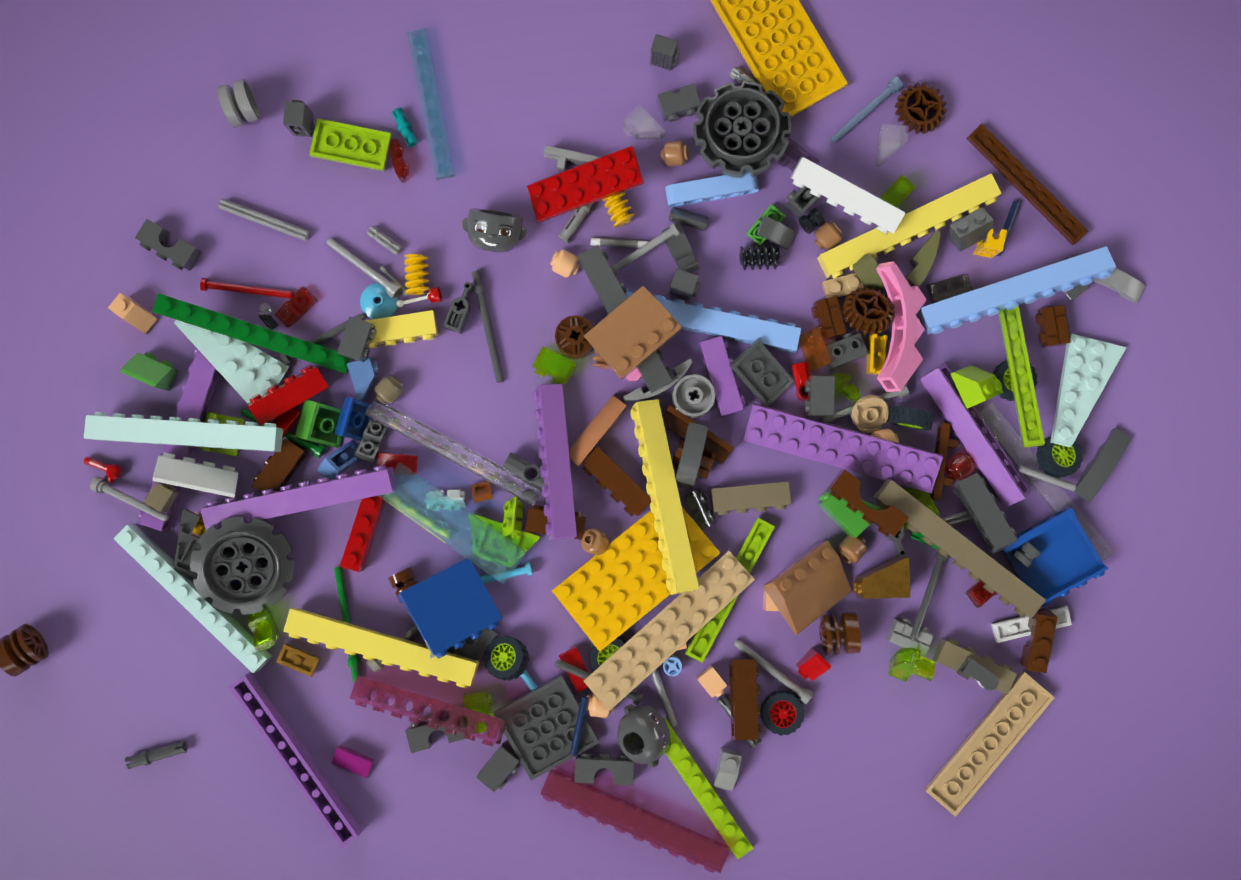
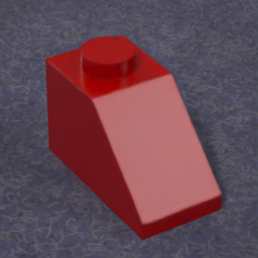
[796,648,832,681]

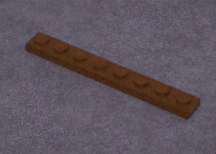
[966,123,1089,246]

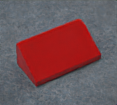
[271,407,302,439]

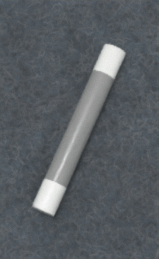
[591,238,648,248]

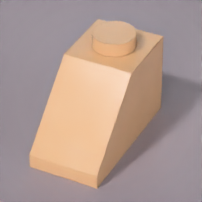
[108,293,158,334]

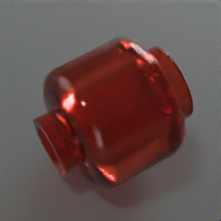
[945,452,974,481]

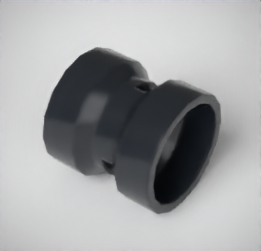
[798,208,825,234]

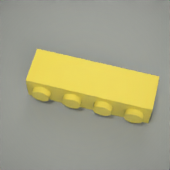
[366,310,439,349]

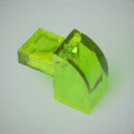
[830,373,862,403]
[247,605,280,652]
[888,648,936,682]

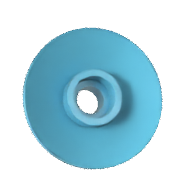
[360,283,398,319]

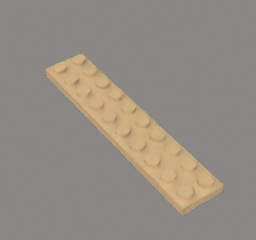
[584,551,755,711]

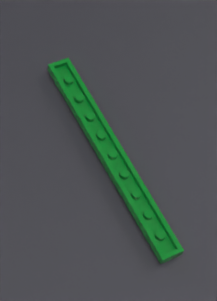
[152,293,350,374]

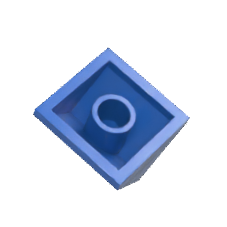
[334,397,374,441]

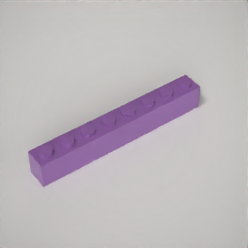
[920,363,1031,508]
[533,384,577,541]

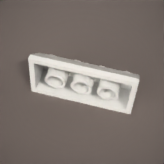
[153,452,239,498]

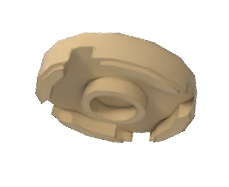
[851,395,889,433]

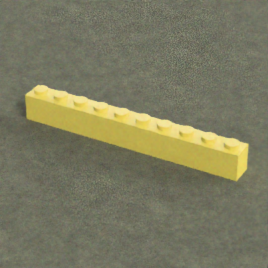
[817,173,1002,279]
[630,399,699,595]
[283,608,480,688]

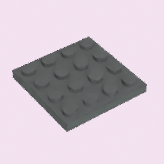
[493,674,599,781]

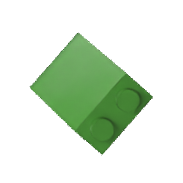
[817,490,882,538]

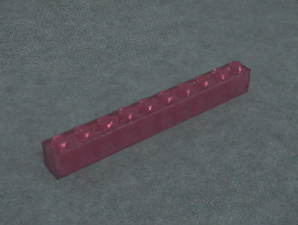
[540,769,730,873]

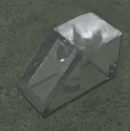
[623,105,666,139]
[876,124,908,166]

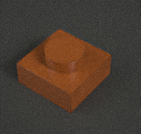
[471,480,493,503]

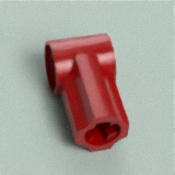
[791,362,811,401]

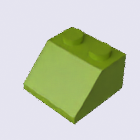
[951,365,1004,409]

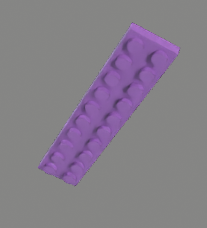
[743,403,943,493]

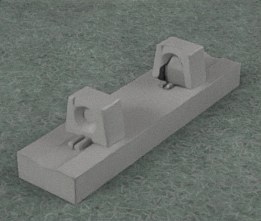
[544,145,601,171]

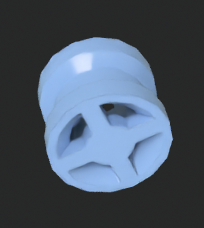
[662,655,682,676]

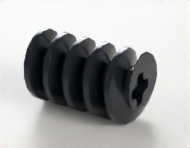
[739,245,780,270]

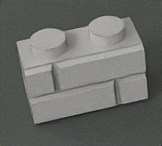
[886,617,934,656]

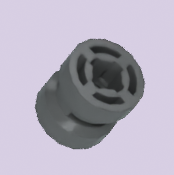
[1013,541,1041,568]

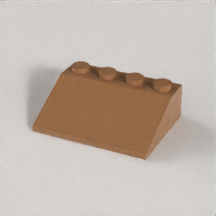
[583,286,682,381]
[763,540,851,635]

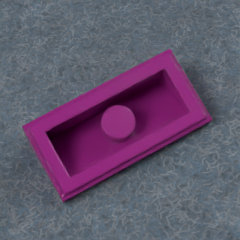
[332,745,375,778]

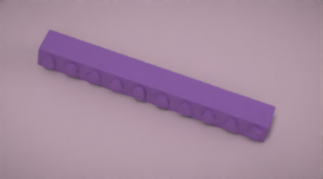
[139,348,220,531]
[200,465,397,530]
[229,672,363,848]

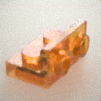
[799,327,831,371]

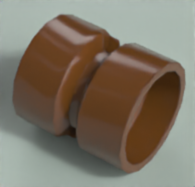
[388,567,418,602]

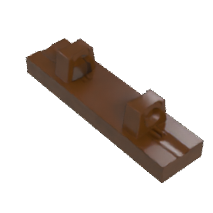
[929,423,958,500]

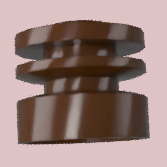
[555,315,594,360]
[819,612,861,656]
[0,624,49,677]

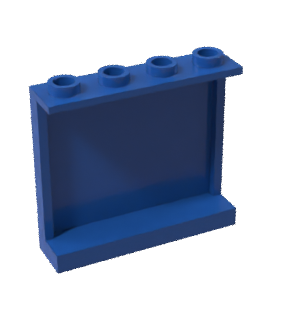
[1003,506,1109,607]
[398,557,503,659]

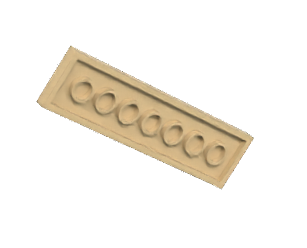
[924,671,1055,817]

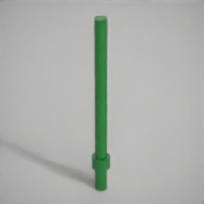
[334,567,360,682]

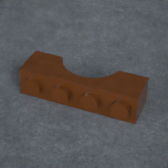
[828,469,909,537]

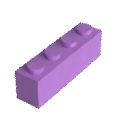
[699,336,745,417]

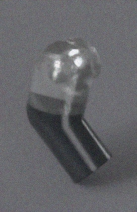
[259,303,279,330]

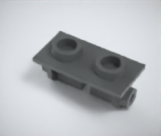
[685,488,716,530]

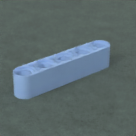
[665,172,759,207]

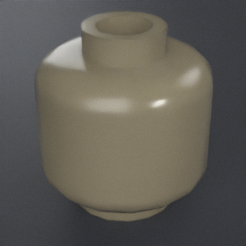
[374,375,403,404]

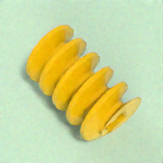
[602,192,635,228]
[404,254,430,295]

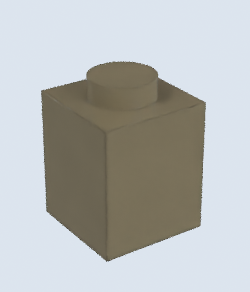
[144,482,180,512]

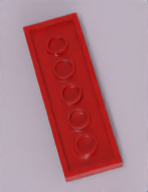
[527,146,644,223]

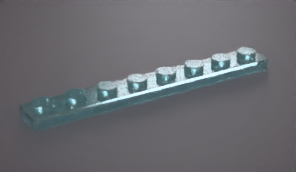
[407,28,455,180]

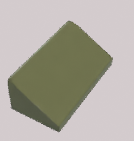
[852,254,885,291]

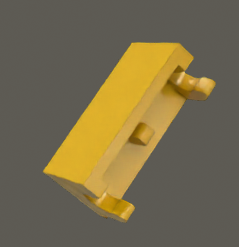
[973,229,1007,258]
[866,334,888,375]

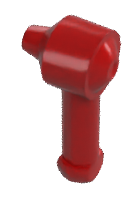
[84,457,123,483]

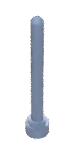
[830,76,904,144]

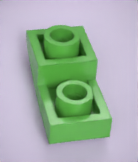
[746,204,786,246]

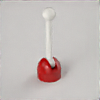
[396,287,442,307]

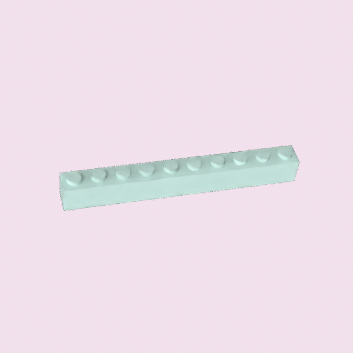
[84,412,283,452]
[114,524,273,673]

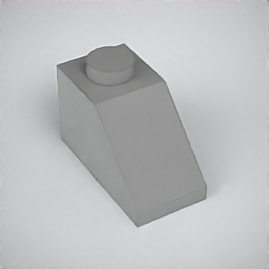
[713,748,742,791]

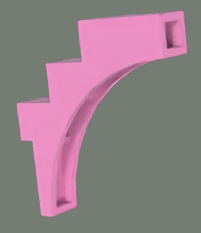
[876,261,926,392]

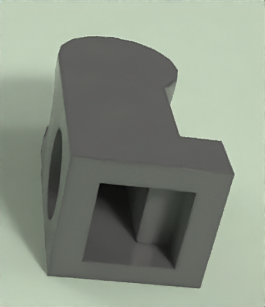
[957,657,999,690]

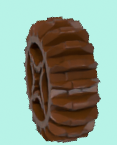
[895,82,947,134]
[842,286,895,336]

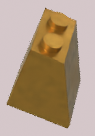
[852,556,911,599]

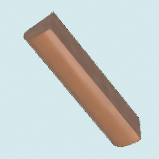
[569,395,627,467]

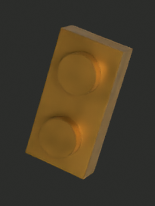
[276,643,321,677]

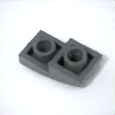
[756,216,795,250]
[355,419,388,463]

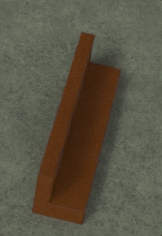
[662,405,734,464]

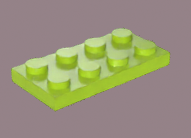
[309,118,393,172]

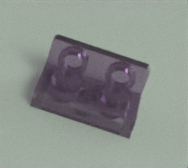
[778,138,819,173]

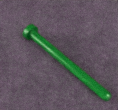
[241,409,326,458]

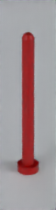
[200,278,294,299]

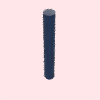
[997,201,1020,256]
[570,696,589,756]

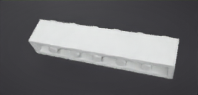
[790,157,905,234]

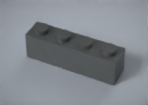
[954,472,1017,555]

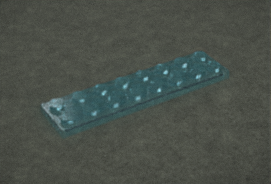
[378,463,526,584]

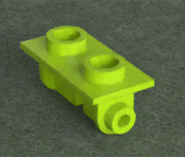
[502,496,524,538]

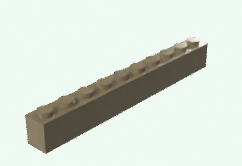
[873,479,1046,619]

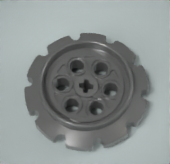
[693,81,791,178]
[190,515,295,615]

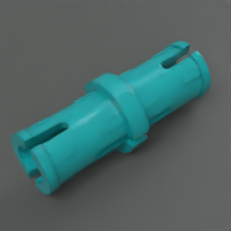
[391,108,418,147]

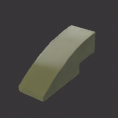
[905,230,940,287]

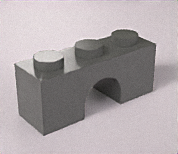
[135,219,202,271]
[405,711,470,753]
[574,752,634,785]

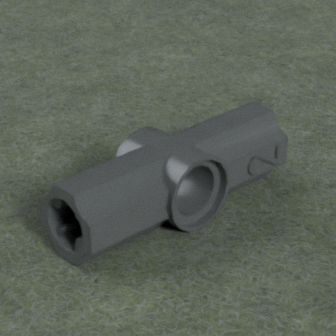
[503,452,544,488]

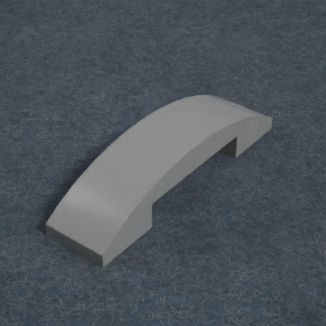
[1074,254,1145,303]
[623,359,692,402]

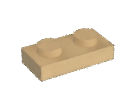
[822,273,864,299]

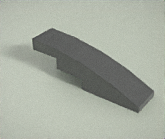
[1073,428,1131,503]

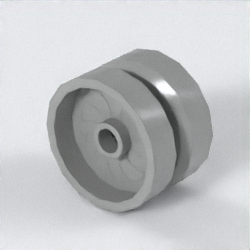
[217,78,260,128]
[672,374,715,419]

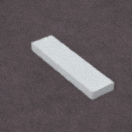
[991,606,1072,643]

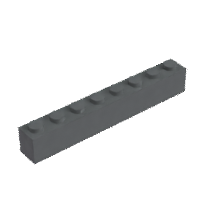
[578,245,674,394]

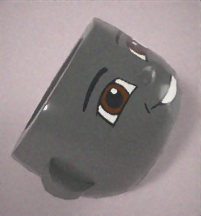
[462,208,527,252]
[617,704,670,768]

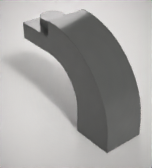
[675,422,708,488]

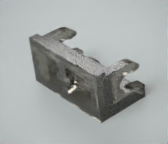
[926,274,974,304]

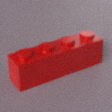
[248,365,329,426]
[340,495,387,572]

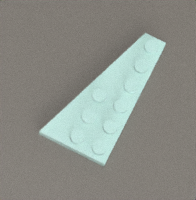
[174,320,289,403]
[1050,334,1127,447]

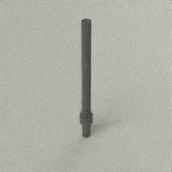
[472,270,504,383]

